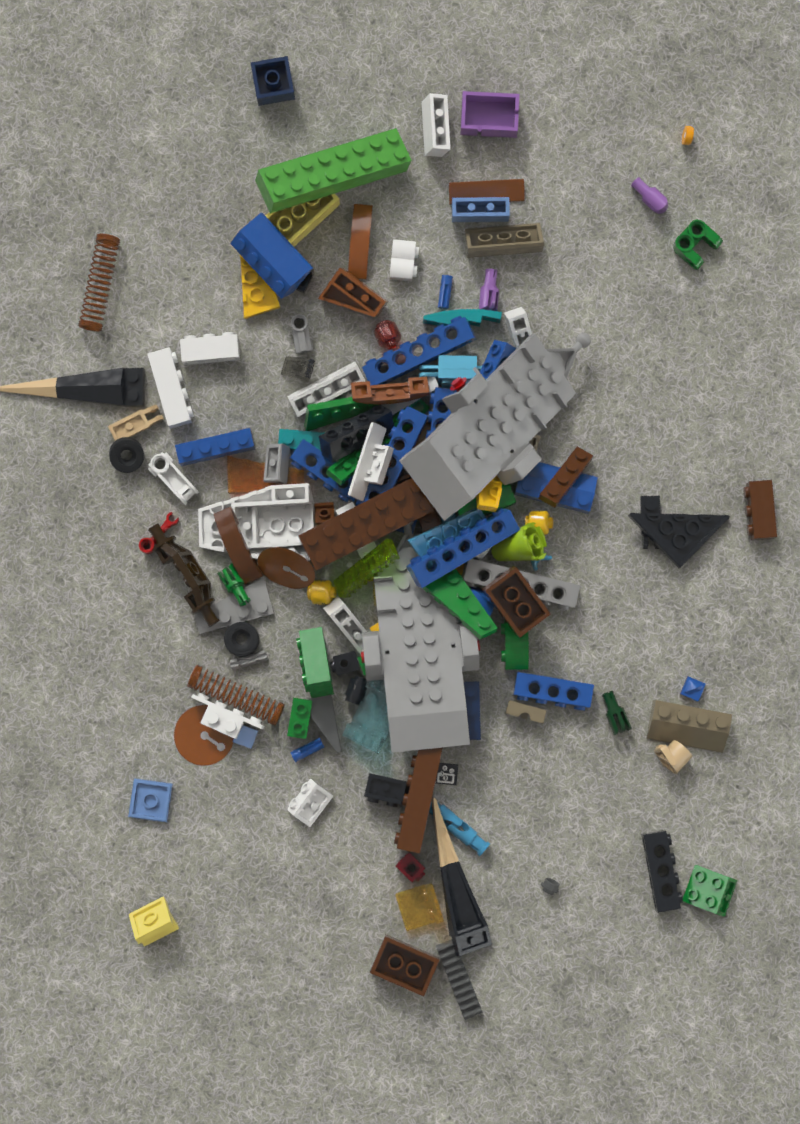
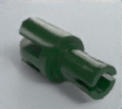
[602,691,632,735]

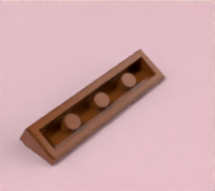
[448,179,525,205]

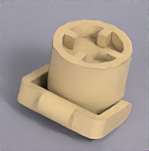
[654,740,692,774]

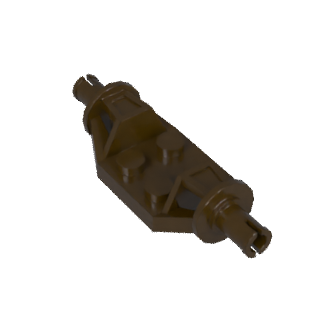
[148,523,220,627]

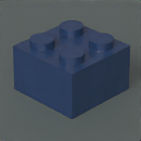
[250,56,295,106]

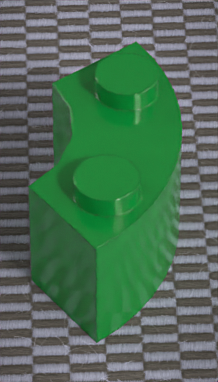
[500,620,529,670]

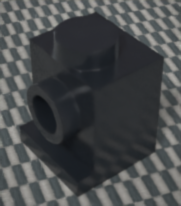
[330,650,360,676]

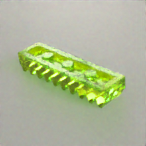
[333,539,400,598]

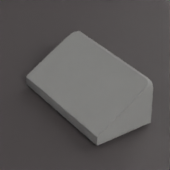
[263,444,290,484]

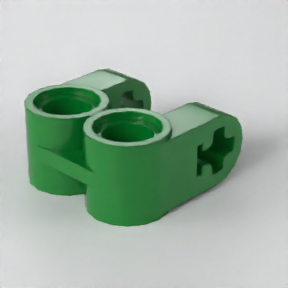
[673,219,723,270]

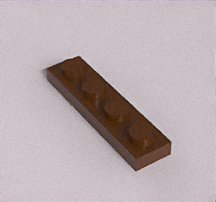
[538,446,594,508]

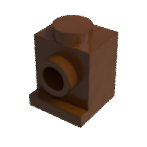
[314,502,335,526]

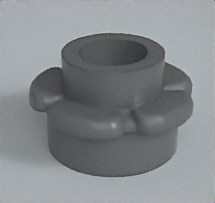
[541,878,560,895]

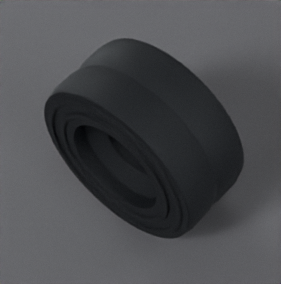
[109,437,144,473]
[224,622,260,657]

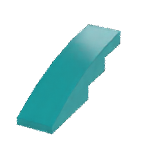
[423,309,502,327]

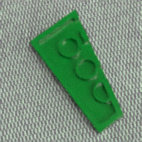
[304,397,380,431]
[422,569,498,640]

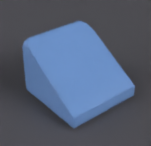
[233,725,258,749]

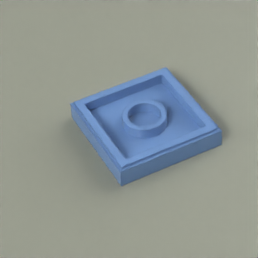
[128,778,173,822]

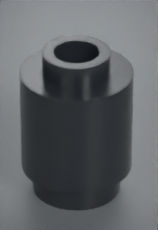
[345,676,369,705]

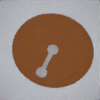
[257,547,315,589]
[174,705,234,766]

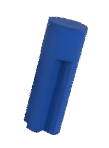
[438,275,453,309]
[290,738,325,762]

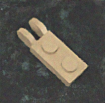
[108,405,164,441]

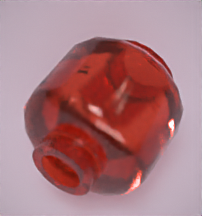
[374,320,402,349]

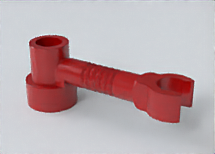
[139,512,179,554]

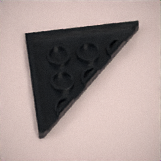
[628,513,730,569]

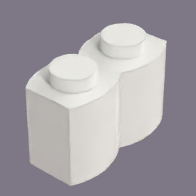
[389,239,419,282]

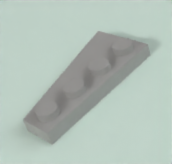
[195,577,274,634]

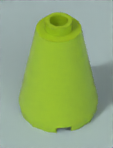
[491,522,547,561]

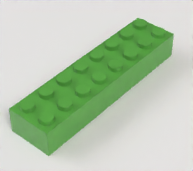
[255,128,412,213]

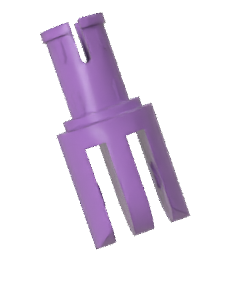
[631,177,668,214]
[479,269,499,311]

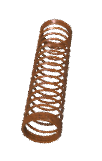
[78,233,121,332]
[187,665,285,726]

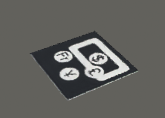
[435,763,458,785]

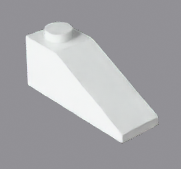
[504,307,532,349]
[323,596,367,654]

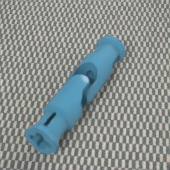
[429,802,490,856]

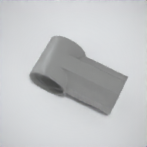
[291,314,312,354]

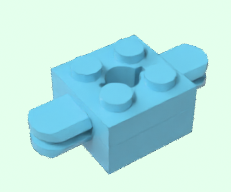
[419,355,482,388]

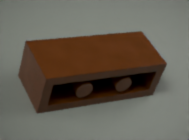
[743,480,777,540]

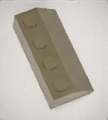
[646,700,732,753]

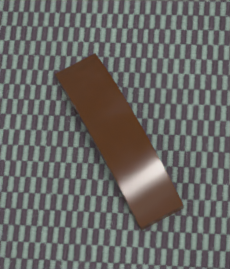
[213,506,263,584]

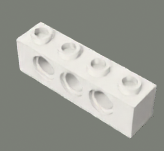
[287,362,365,417]

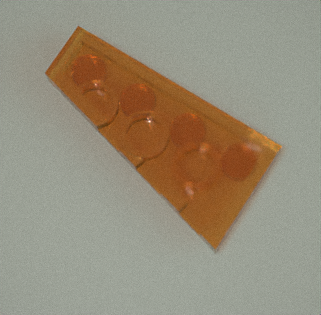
[227,456,305,494]

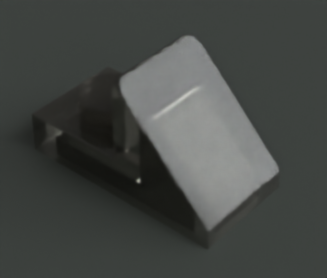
[281,356,315,382]

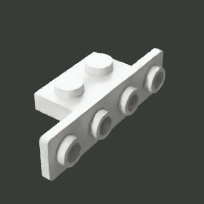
[348,422,394,501]
[191,693,265,739]

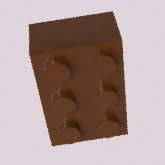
[482,566,551,638]
[370,934,440,996]

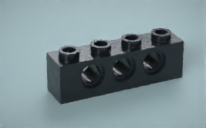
[319,404,394,463]
[641,830,683,913]

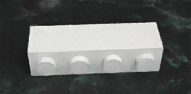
[148,348,194,429]

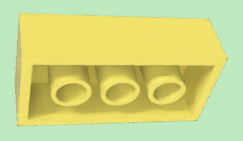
[265,194,340,247]

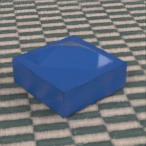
[680,676,706,702]

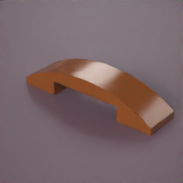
[348,204,373,280]
[351,376,429,404]

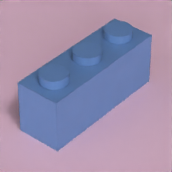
[452,197,510,222]

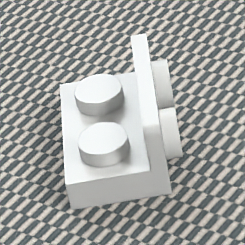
[288,779,333,827]

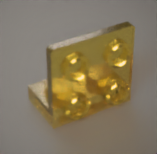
[395,882,444,931]

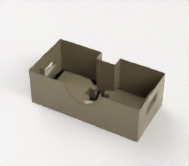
[505,700,547,724]

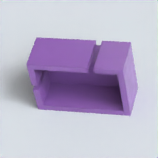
[460,91,520,138]

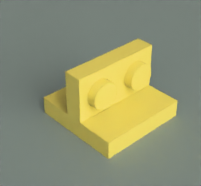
[129,896,179,947]

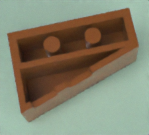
[318,268,389,317]

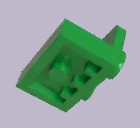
[287,698,312,739]

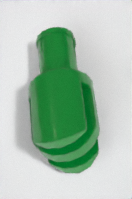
[217,563,251,606]

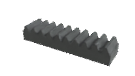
[436,939,483,1020]

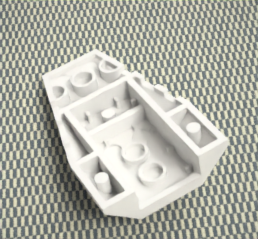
[198,483,316,561]

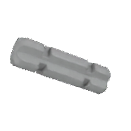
[230,651,268,670]

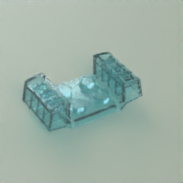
[342,680,390,754]

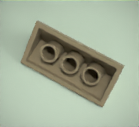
[465,223,544,258]

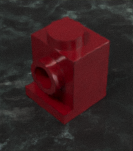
[395,851,426,882]

